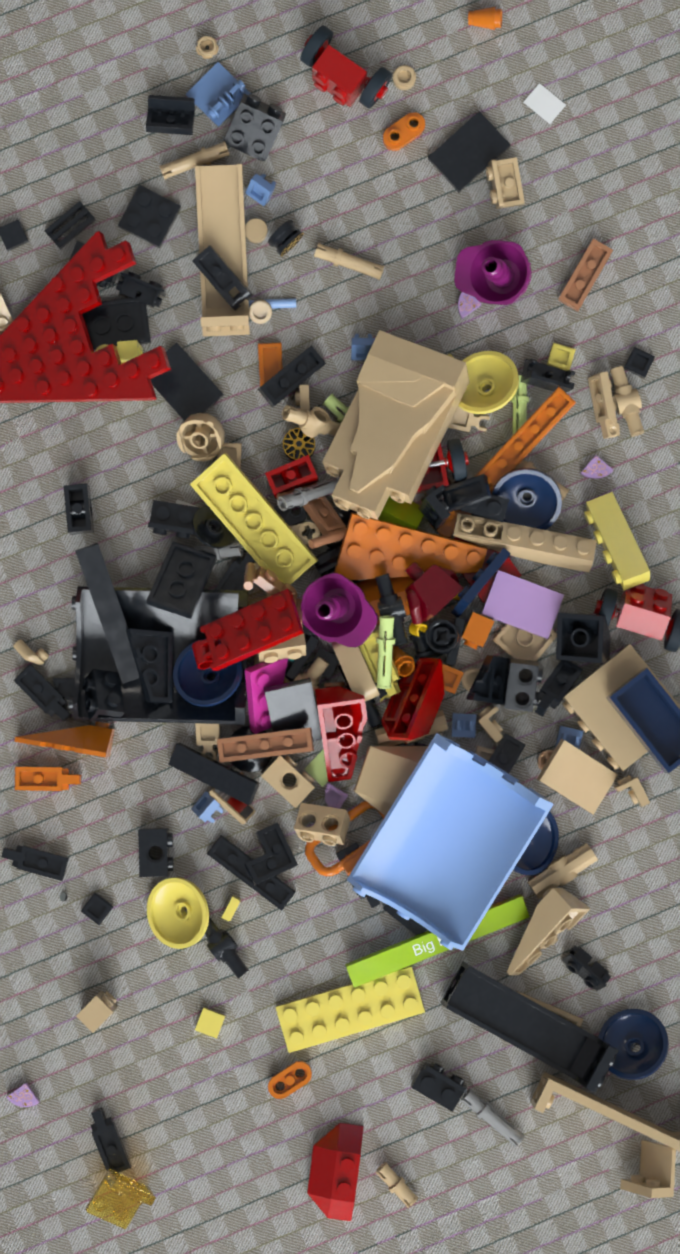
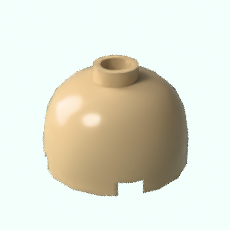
[176,413,225,461]

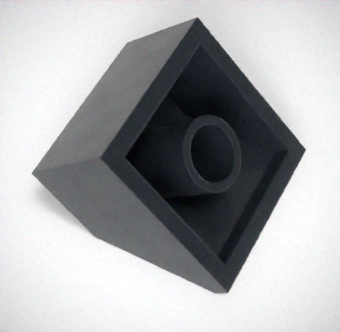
[556,612,611,663]

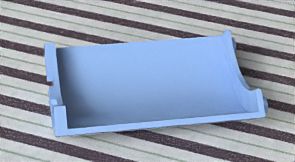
[347,733,554,951]

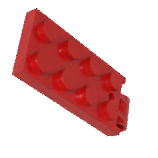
[192,589,304,671]

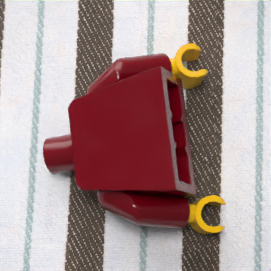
[405,561,464,637]

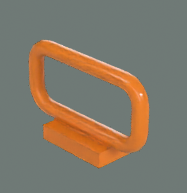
[305,801,385,877]

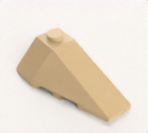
[507,888,590,976]

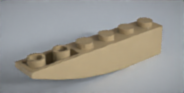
[453,513,597,573]

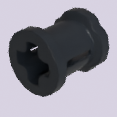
[409,632,436,659]

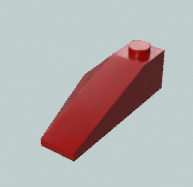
[315,686,367,782]

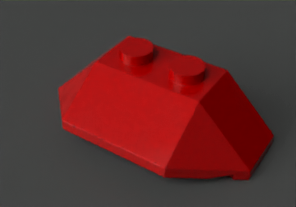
[381,658,445,741]
[307,1122,364,1221]

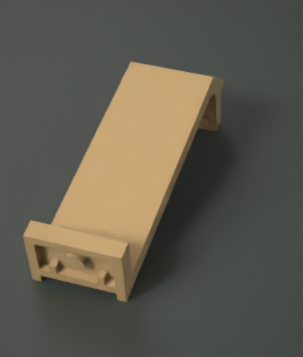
[195,164,250,337]
[530,1071,680,1152]

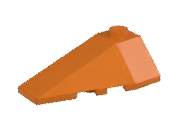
[14,721,115,757]

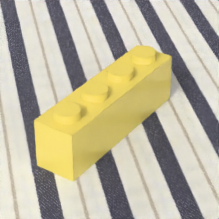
[584,492,650,590]

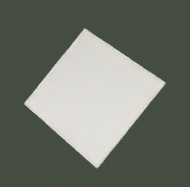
[523,83,566,124]

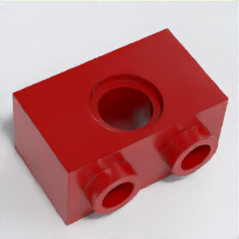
[265,455,319,499]

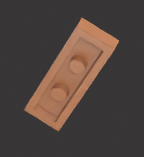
[558,238,613,312]

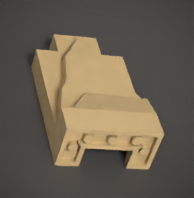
[322,330,469,520]

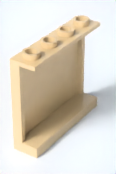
[562,644,680,771]

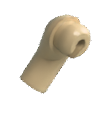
[13,639,49,665]

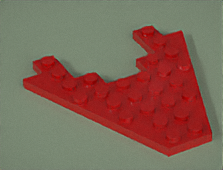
[0,231,171,403]

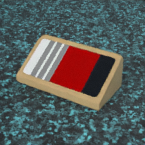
[209,788,255,825]

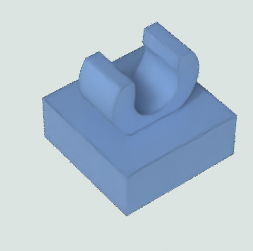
[245,174,276,206]
[351,334,375,360]
[451,713,476,738]
[554,726,583,749]
[191,791,223,823]

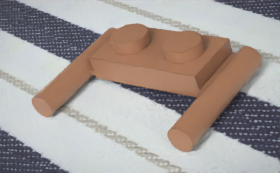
[277,483,346,549]
[243,562,303,625]

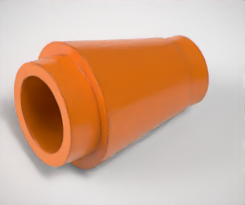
[468,6,502,30]
[392,646,415,677]

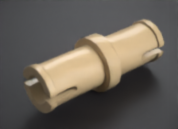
[375,1162,418,1208]

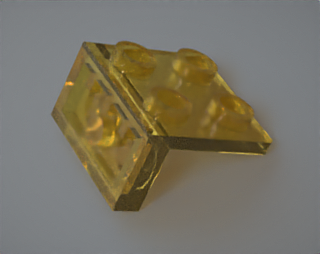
[86,1169,156,1229]

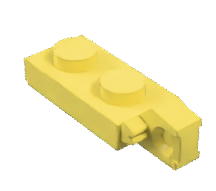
[359,630,401,697]

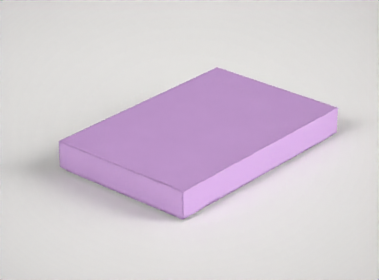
[481,570,564,639]

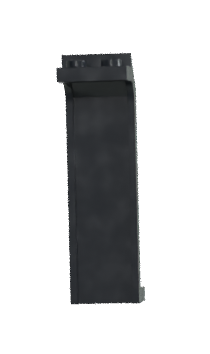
[440,961,619,1093]

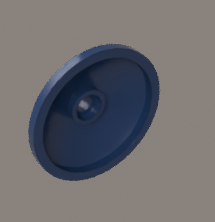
[492,468,562,530]
[173,639,243,707]
[513,811,559,875]
[598,1009,669,1080]

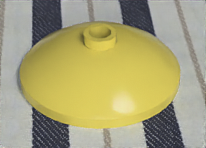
[458,351,519,414]
[147,877,209,949]

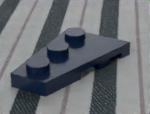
[451,548,511,618]

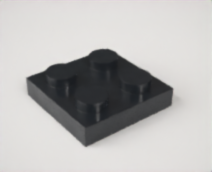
[118,185,181,249]

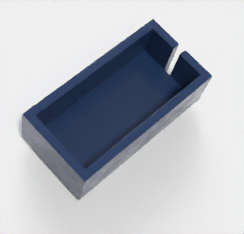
[606,668,680,773]

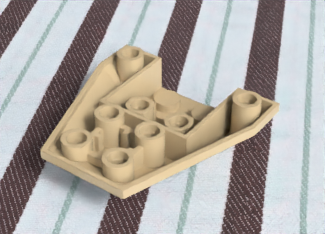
[354,746,428,816]

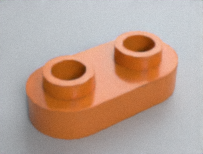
[383,112,425,151]
[268,1061,312,1099]

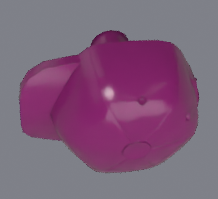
[454,240,532,305]
[301,573,378,648]

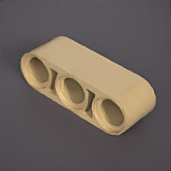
[331,642,380,702]

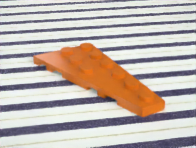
[334,512,488,580]

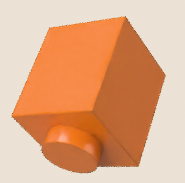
[461,612,494,650]

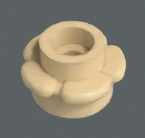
[196,36,219,59]

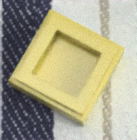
[546,343,576,371]
[222,895,241,921]
[195,1007,226,1039]

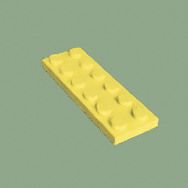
[190,453,319,585]
[275,966,425,1053]

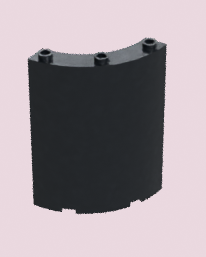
[69,586,248,725]

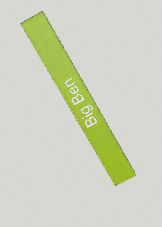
[345,894,530,988]

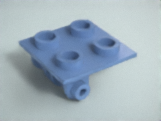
[185,62,251,127]

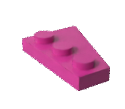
[245,658,288,734]

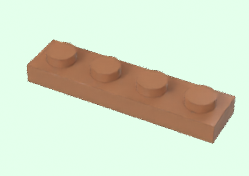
[217,728,314,763]

